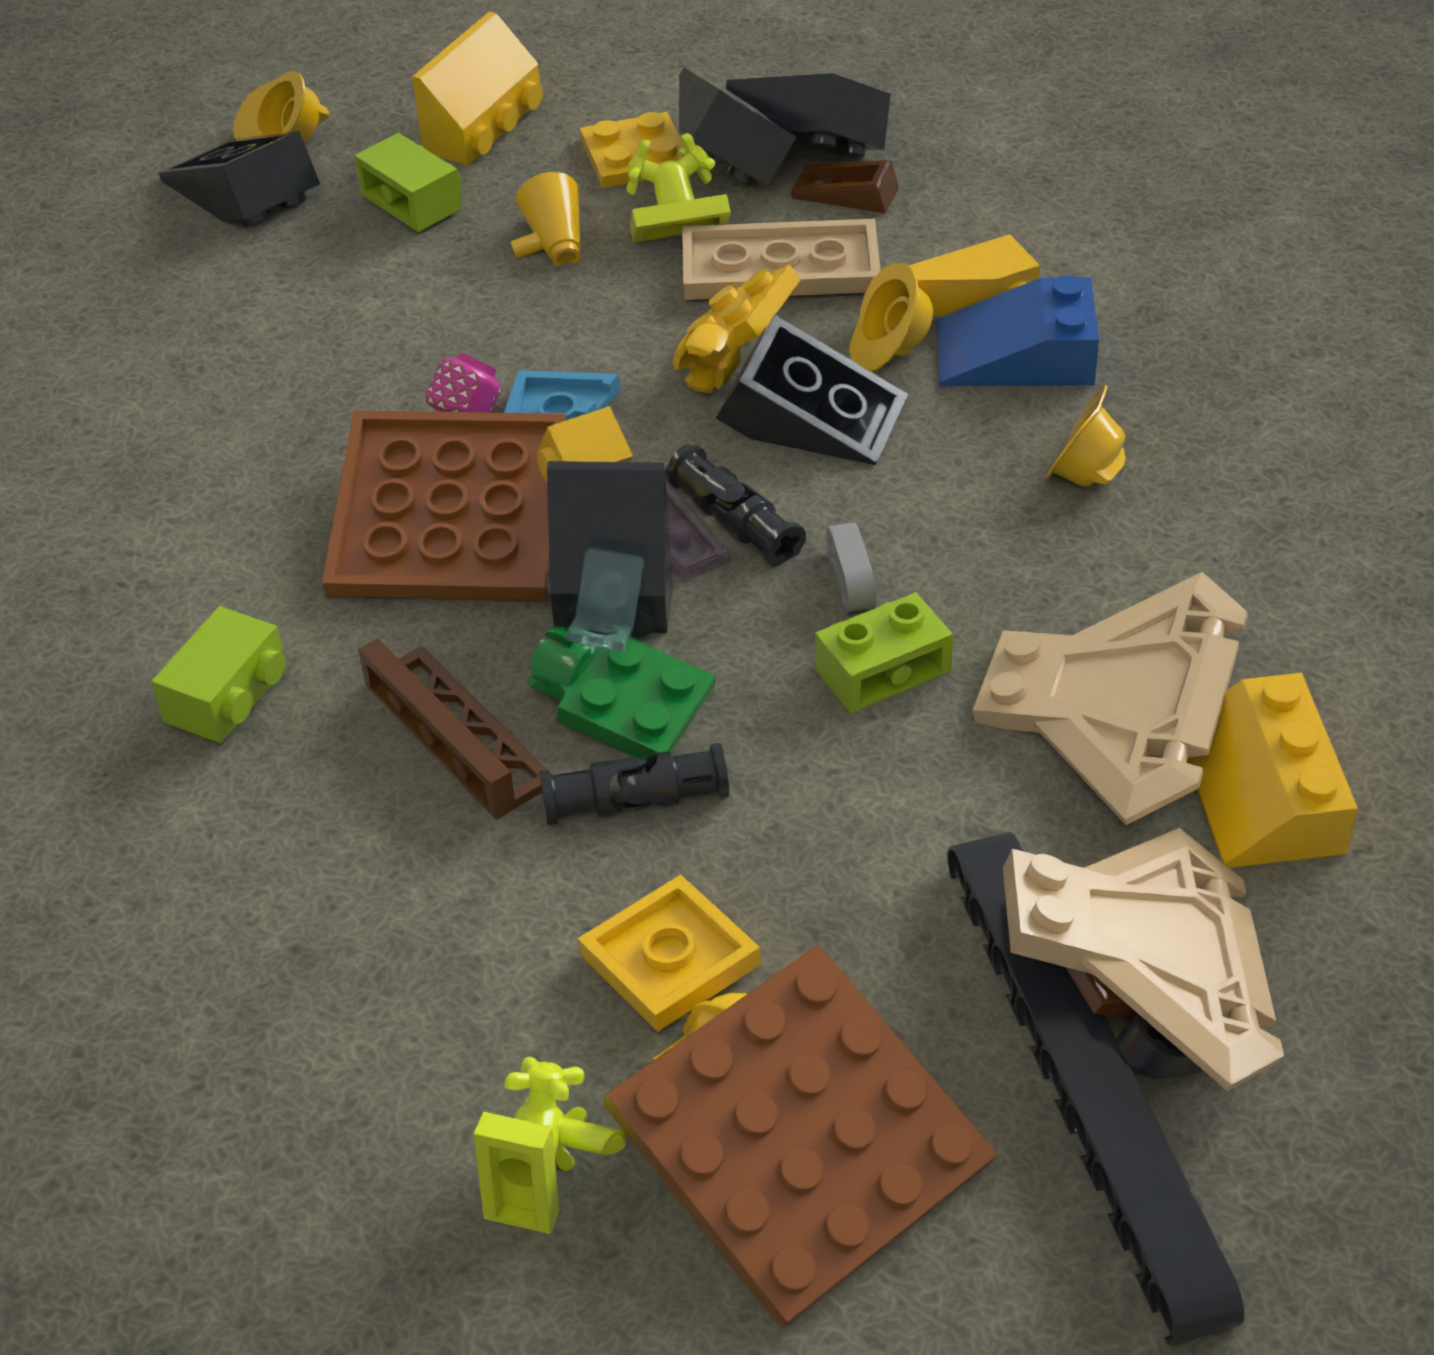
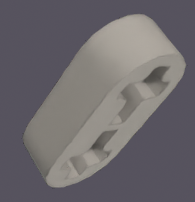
[826,522,876,613]

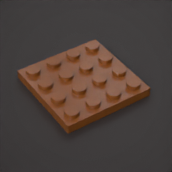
[322,410,567,601]
[603,944,998,1328]

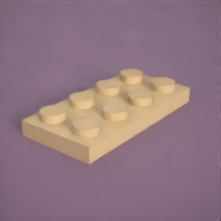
[682,219,881,300]

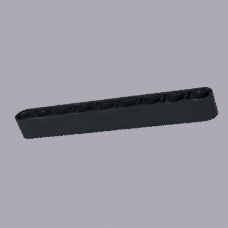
[947,832,1244,1345]

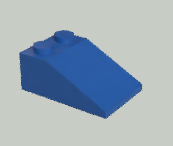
[936,275,1099,386]

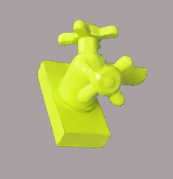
[626,133,731,243]
[473,1057,626,1234]

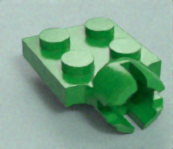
[527,626,716,759]

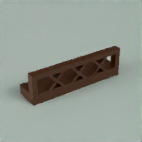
[358,639,547,820]

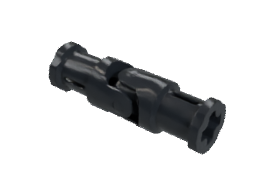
[665,444,806,567]
[539,743,729,825]

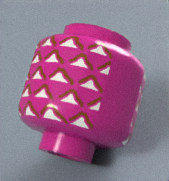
[424,352,502,412]

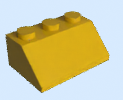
[412,11,543,166]
[1187,673,1358,868]

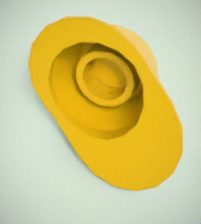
[233,70,329,144]
[849,263,933,373]
[1045,384,1126,487]

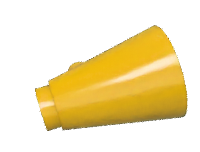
[511,172,581,266]

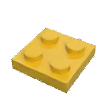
[580,112,684,188]
[577,874,762,1032]

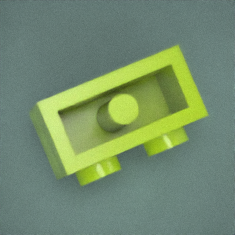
[354,133,462,232]
[815,592,953,713]
[151,606,287,744]

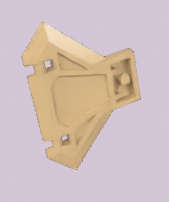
[973,572,1248,825]
[1003,828,1284,1092]

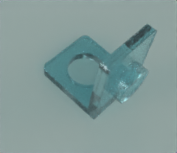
[566,548,644,651]

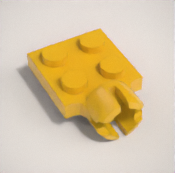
[673,264,801,393]

